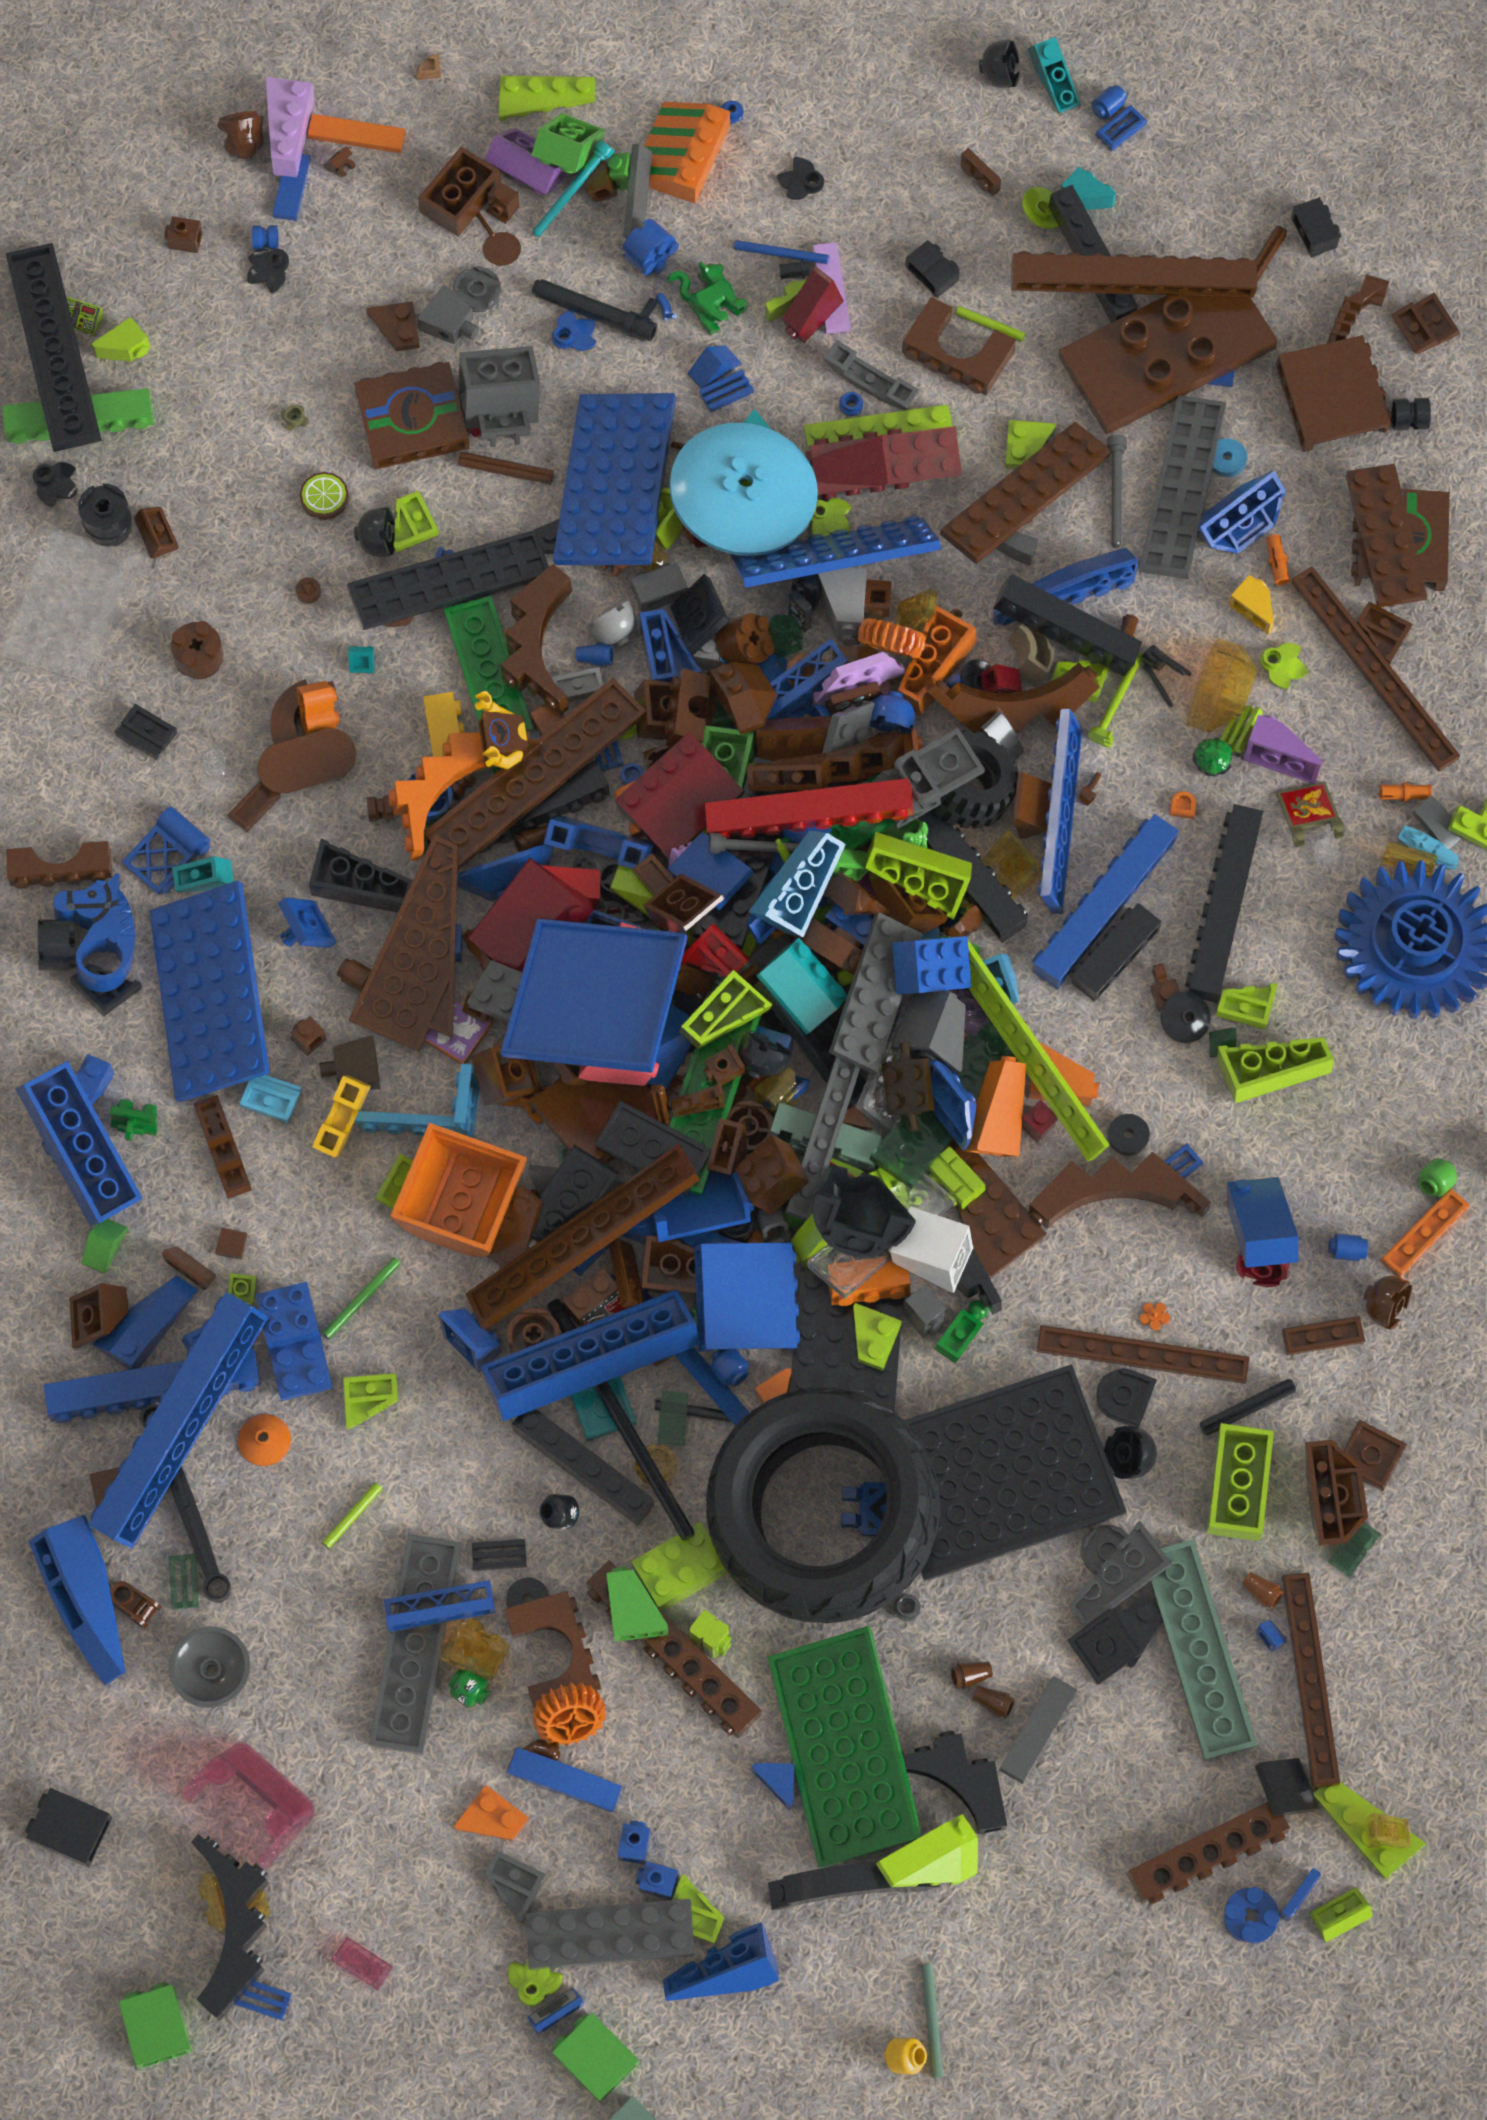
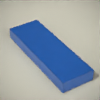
[273,154,311,221]

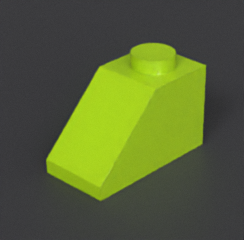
[91,317,151,362]

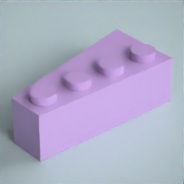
[266,77,315,177]

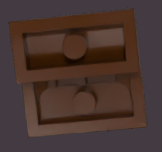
[1391,292,1460,354]

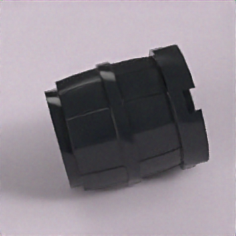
[78,483,132,548]

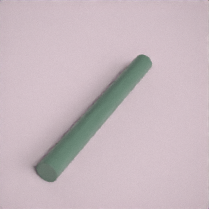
[921,1964,943,2078]

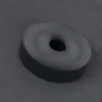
[1108,1114,1150,1156]
[506,1578,549,1608]

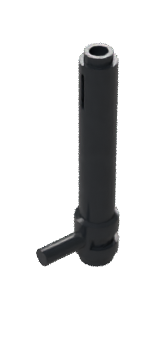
[532,279,657,342]

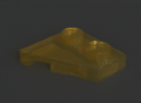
[896,588,938,631]

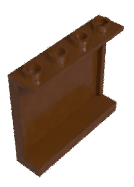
[1275,335,1393,452]
[530,1078,655,1164]

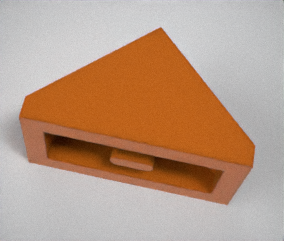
[755,1368,791,1404]

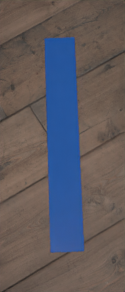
[611,1274,750,1426]

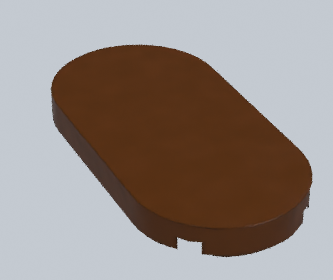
[257,728,356,793]

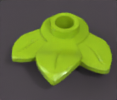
[811,498,852,536]
[1260,643,1308,689]
[508,1961,563,2006]

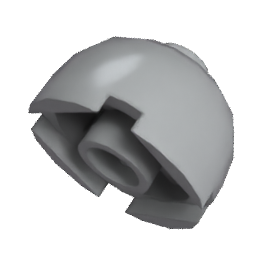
[587,601,637,647]

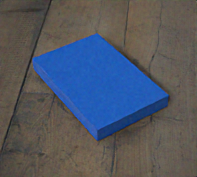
[668,832,754,910]

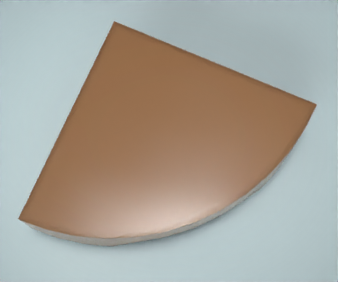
[417,54,441,80]

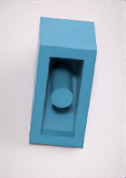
[983,954,1019,1004]

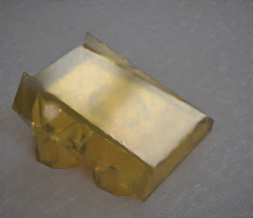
[438,1618,511,1681]

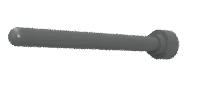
[1107,435,1127,548]
[709,833,800,854]

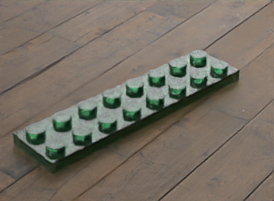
[869,1016,1018,1190]

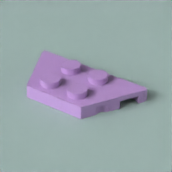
[813,652,906,704]

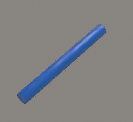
[734,240,830,264]

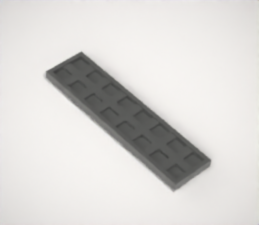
[1140,395,1226,579]

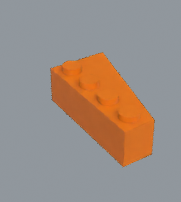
[898,604,977,716]

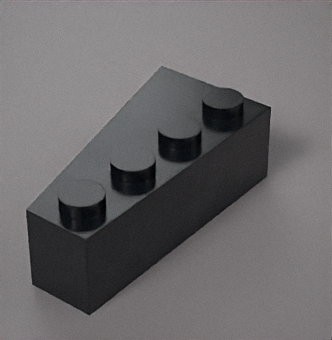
[309,838,413,913]

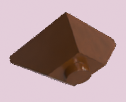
[69,1283,128,1348]

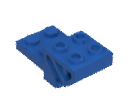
[255,1282,333,1402]

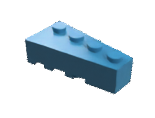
[749,830,845,937]

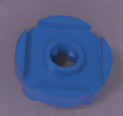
[1224,1887,1280,1944]

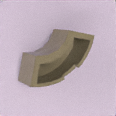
[1008,623,1054,687]

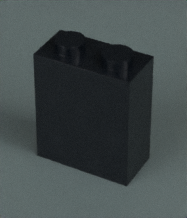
[25,1788,113,1868]

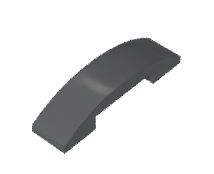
[823,339,919,410]

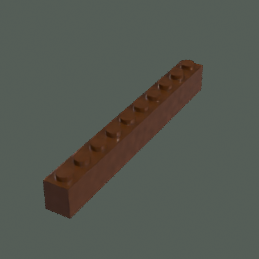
[1011,251,1257,298]

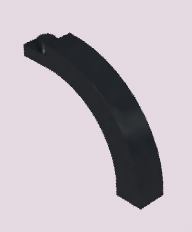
[768,1861,939,1910]

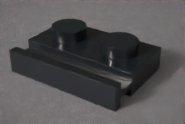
[114,704,177,760]

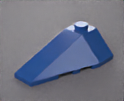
[93,1275,198,1370]
[663,1922,779,2001]

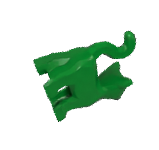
[667,262,748,336]

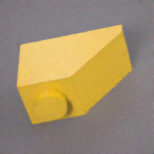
[1229,574,1274,634]

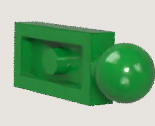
[934,1299,988,1364]

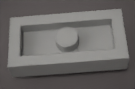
[551,667,604,701]

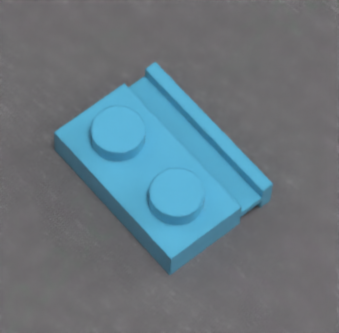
[239,1075,302,1124]

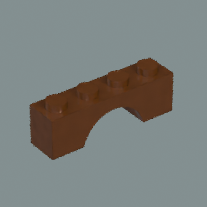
[6,841,112,889]

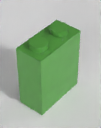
[119,1982,193,2069]
[552,2012,639,2103]

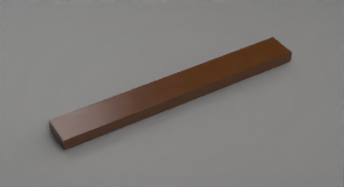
[1037,1325,1249,1384]
[1282,1573,1340,1788]

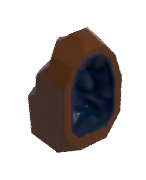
[943,903,984,937]

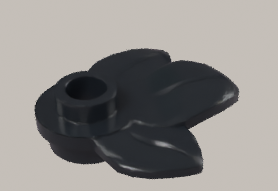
[777,157,824,200]
[247,249,289,293]
[33,462,77,506]

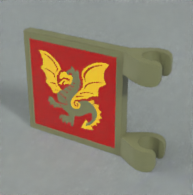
[1276,782,1345,847]

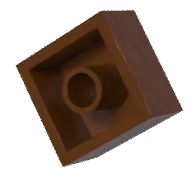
[735,1135,809,1215]

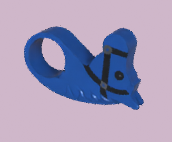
[53,873,135,992]

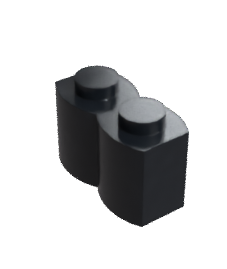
[905,240,960,298]

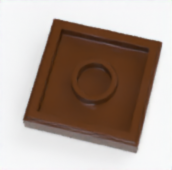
[1344,1419,1407,1491]

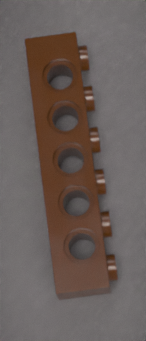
[1127,1802,1290,1905]

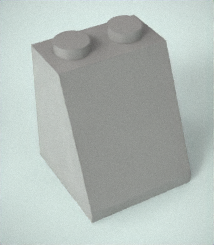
[818,567,867,645]

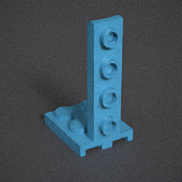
[354,1063,480,1138]

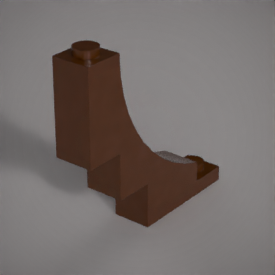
[924,662,1100,734]
[747,732,905,791]
[1029,1151,1211,1229]

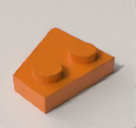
[453,1785,529,1841]

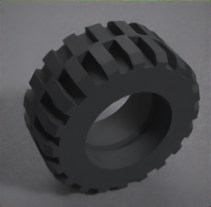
[934,730,1019,829]

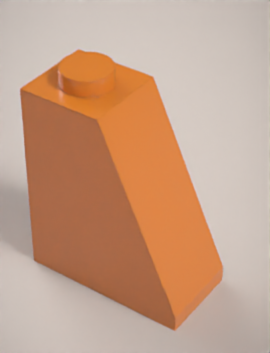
[1029,1042,1099,1106]

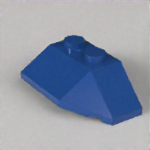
[1198,471,1286,554]
[457,844,554,901]
[929,1060,977,1151]

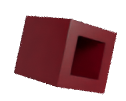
[981,664,1022,693]
[1021,1100,1058,1142]

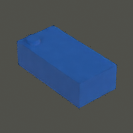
[1227,1177,1298,1268]

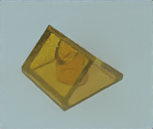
[981,830,1041,900]

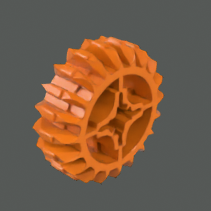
[858,618,925,658]
[533,1682,606,1747]

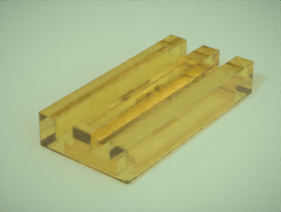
[1382,841,1437,877]

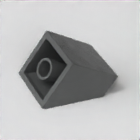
[892,991,966,1072]

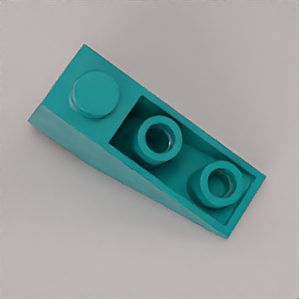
[1027,37,1081,113]

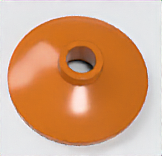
[238,1414,291,1466]

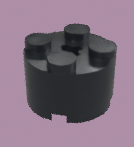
[38,919,75,971]

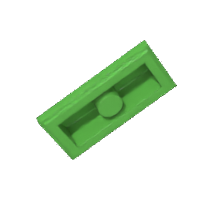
[830,849,869,882]

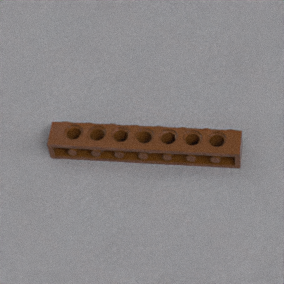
[586,1560,762,1738]

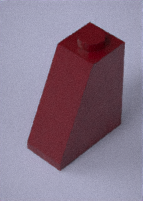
[782,266,844,343]

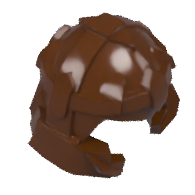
[217,111,264,159]

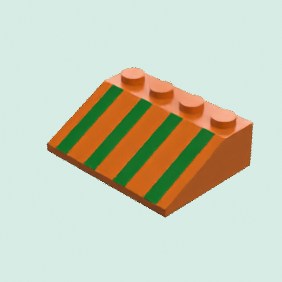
[644,102,730,204]

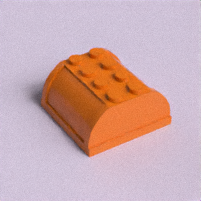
[390,1123,527,1257]

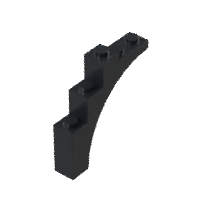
[191,1834,269,2021]

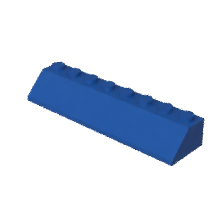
[481,1290,700,1422]

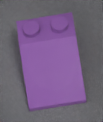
[1244,714,1322,784]

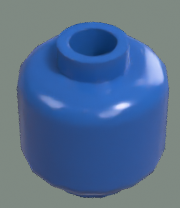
[710,1349,749,1387]

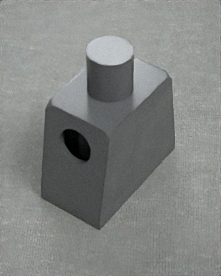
[417,285,479,344]

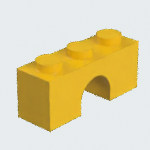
[312,1075,371,1158]

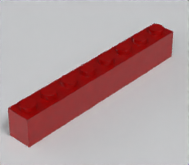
[705,778,914,839]

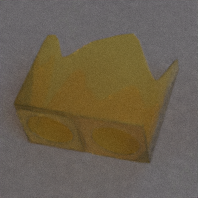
[755,1068,802,1121]

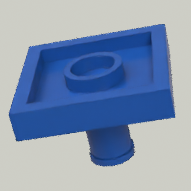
[278,898,337,948]

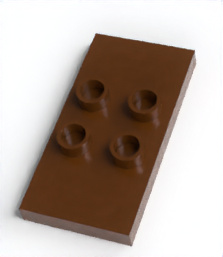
[1059,295,1277,435]

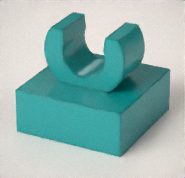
[348,646,375,673]

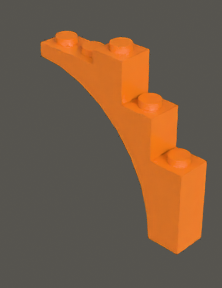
[388,732,497,861]

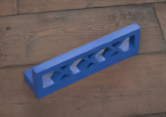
[766,639,849,719]
[384,1580,496,1632]

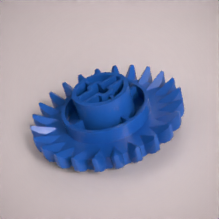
[1334,860,1487,1019]

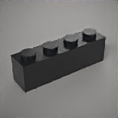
[1071,903,1162,1002]

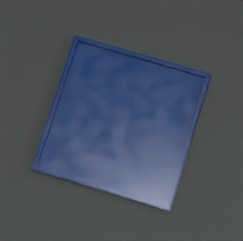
[500,919,687,1073]

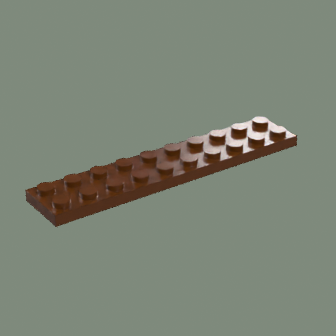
[424,678,646,870]
[466,1144,700,1330]

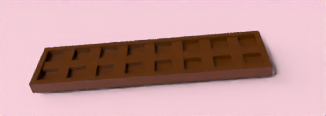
[940,422,1111,564]

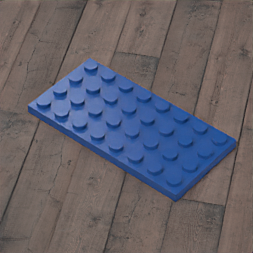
[553,393,676,565]
[730,515,941,588]
[149,881,270,1102]

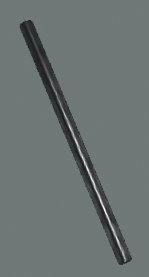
[547,1299,694,1541]

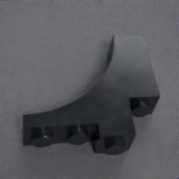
[902,1731,1007,1834]

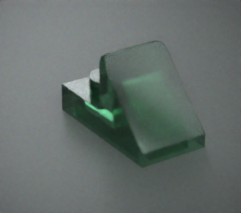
[1328,1522,1381,1578]

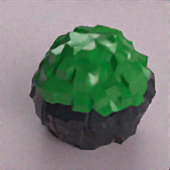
[1193,737,1232,777]

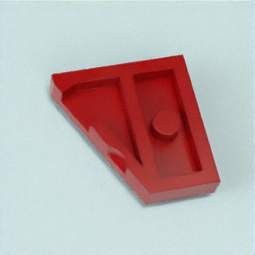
[681,924,750,977]

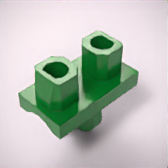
[110,1099,158,1141]

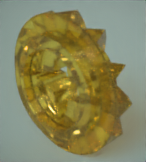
[635,1444,677,1484]

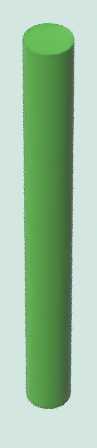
[322,1257,401,1340]

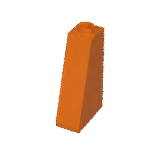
[962,1056,1026,1157]

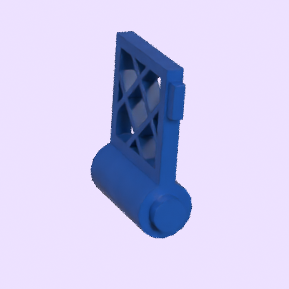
[122,807,210,895]

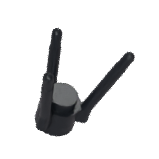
[1141,645,1192,707]

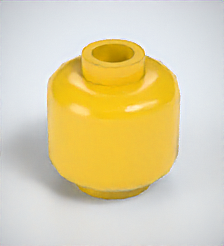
[884,2037,927,2074]

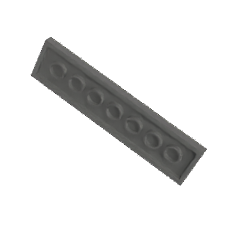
[369,1534,461,1755]

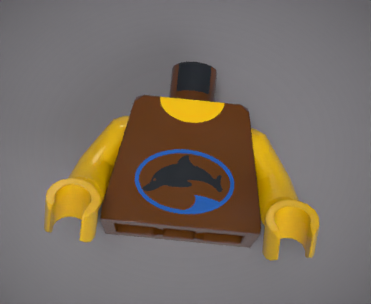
[475,691,540,769]

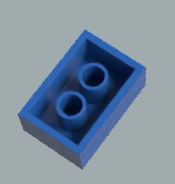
[892,936,971,994]

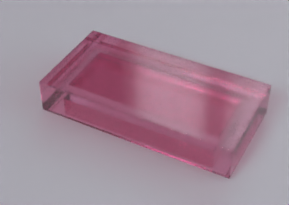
[332,1937,393,1991]

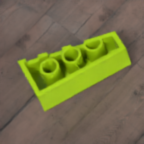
[865,832,972,920]
[1217,1037,1334,1103]

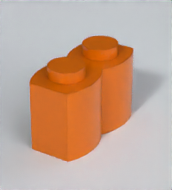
[297,681,340,735]

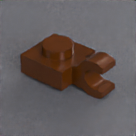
[1150,963,1180,1012]

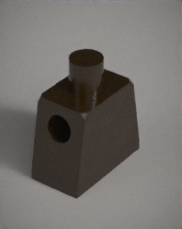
[319,1035,381,1090]

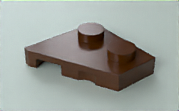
[367,301,420,351]
[1357,602,1413,665]

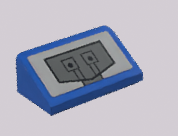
[528,1988,584,2034]

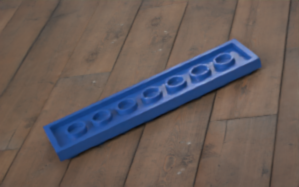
[1038,709,1083,915]

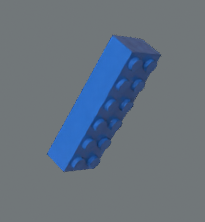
[15,1061,143,1226]

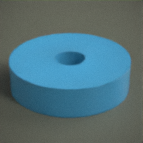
[1212,438,1247,477]

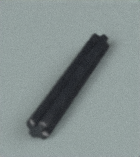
[1199,1379,1296,1435]

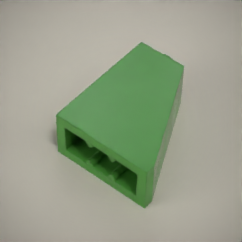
[606,1567,668,1642]

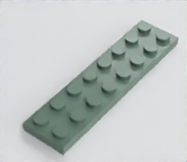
[1150,1539,1257,1761]

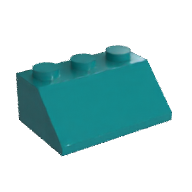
[757,938,848,1035]

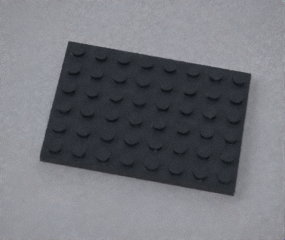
[905,1364,1127,1582]

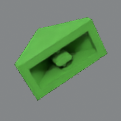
[81,1219,128,1274]

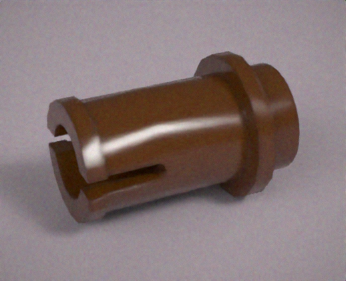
[1120,614,1139,638]

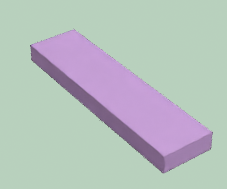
[813,242,850,334]

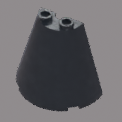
[812,1164,916,1257]

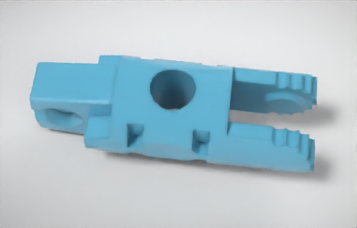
[1398,825,1459,870]

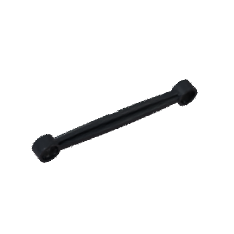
[140,1404,232,1603]

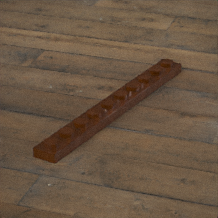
[1291,566,1460,772]

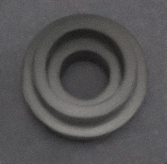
[894,1594,921,1621]

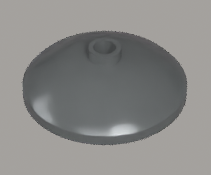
[169,1626,251,1708]

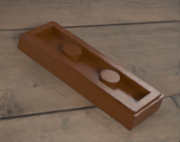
[609,1238,644,1309]
[1282,1316,1365,1356]

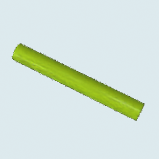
[955,306,1026,342]
[322,1482,383,1549]

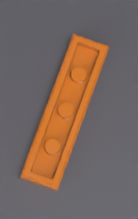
[307,114,406,153]
[1380,1188,1470,1278]

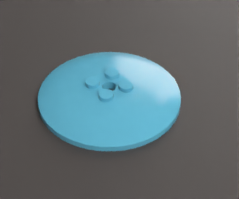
[669,423,818,556]

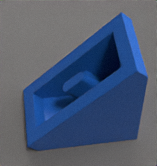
[688,345,741,389]
[751,1763,794,1810]

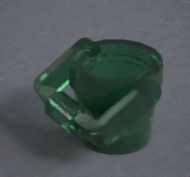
[768,614,803,658]

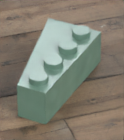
[771,1102,884,1172]

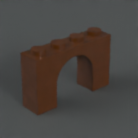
[902,297,1016,396]
[505,1591,601,1709]

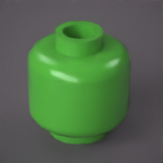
[1418,1158,1457,1197]

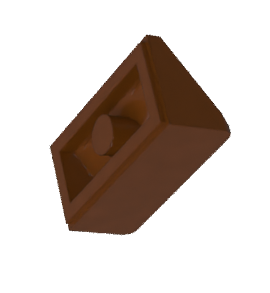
[134,507,179,559]
[162,1246,216,1290]

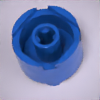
[622,219,679,276]

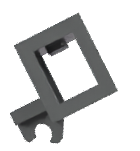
[458,346,540,447]

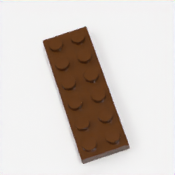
[1345,464,1427,608]

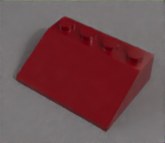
[615,732,744,859]
[468,858,594,972]

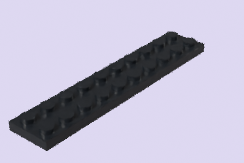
[5,243,102,452]

